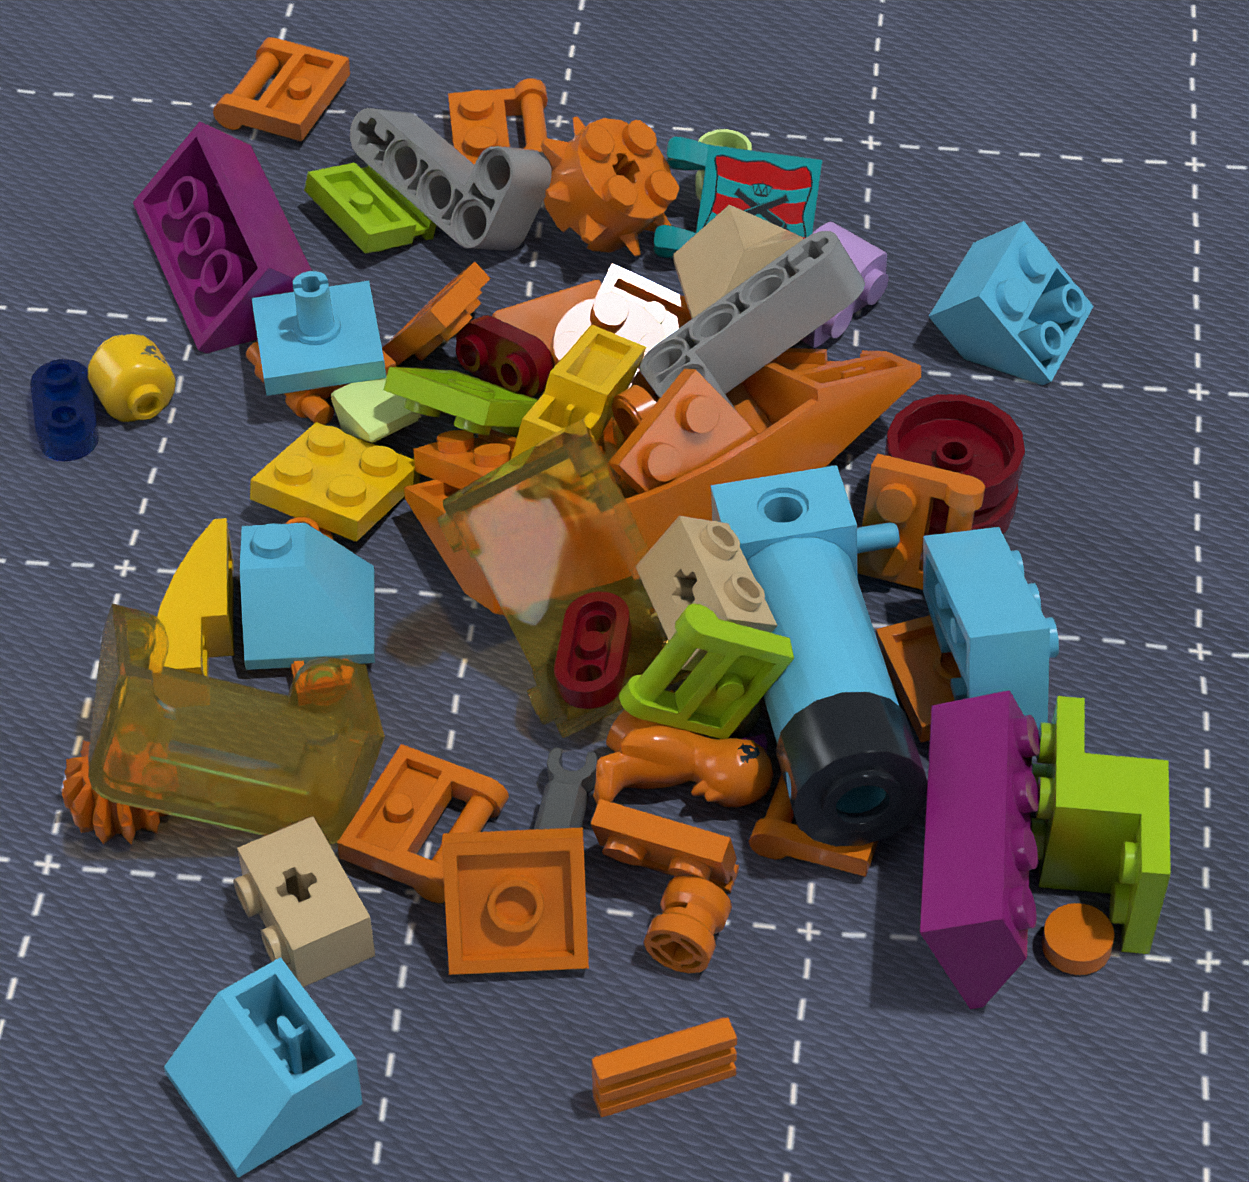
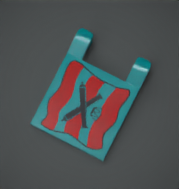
[654,137,822,258]

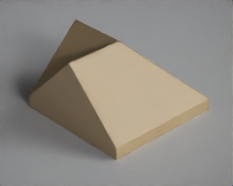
[673,205,803,319]

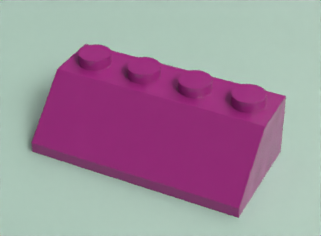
[133,121,312,354]
[920,690,1040,1009]

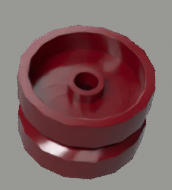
[885,394,1025,535]

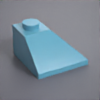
[240,523,375,670]

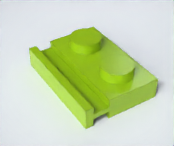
[304,163,436,253]

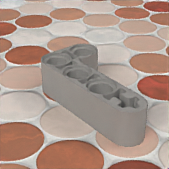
[350,108,552,251]
[640,231,865,409]

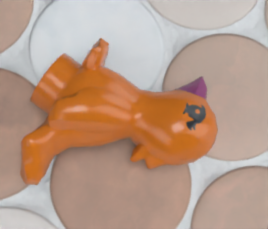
[593,690,774,807]

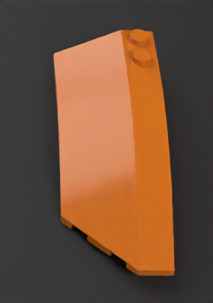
[404,348,921,615]

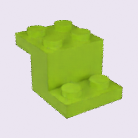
[1030,696,1171,954]

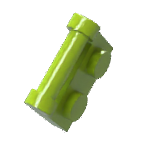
[619,603,794,739]

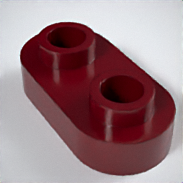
[456,315,554,398]
[554,591,632,709]

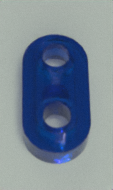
[30,359,99,461]

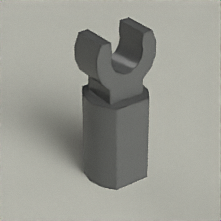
[534,747,597,829]

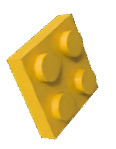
[250,422,420,542]

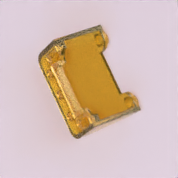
[437,419,692,738]
[87,603,385,845]

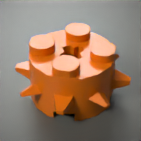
[540,116,679,257]

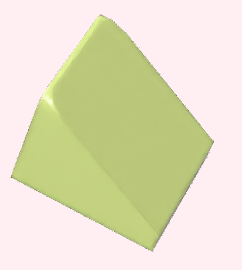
[331,376,421,443]

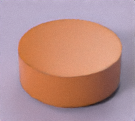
[612,385,656,439]
[1042,903,1114,975]

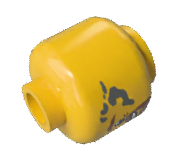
[87,334,176,422]

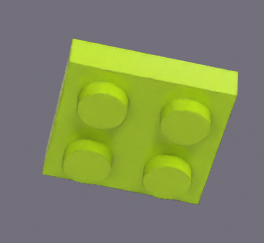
[383,367,538,436]

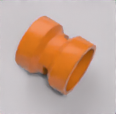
[643,875,732,974]

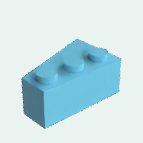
[923,527,1059,730]

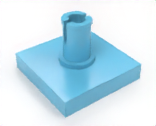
[252,271,387,396]

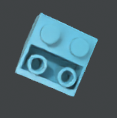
[928,221,1094,385]
[164,957,363,1178]

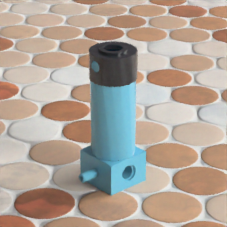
[711,465,928,846]

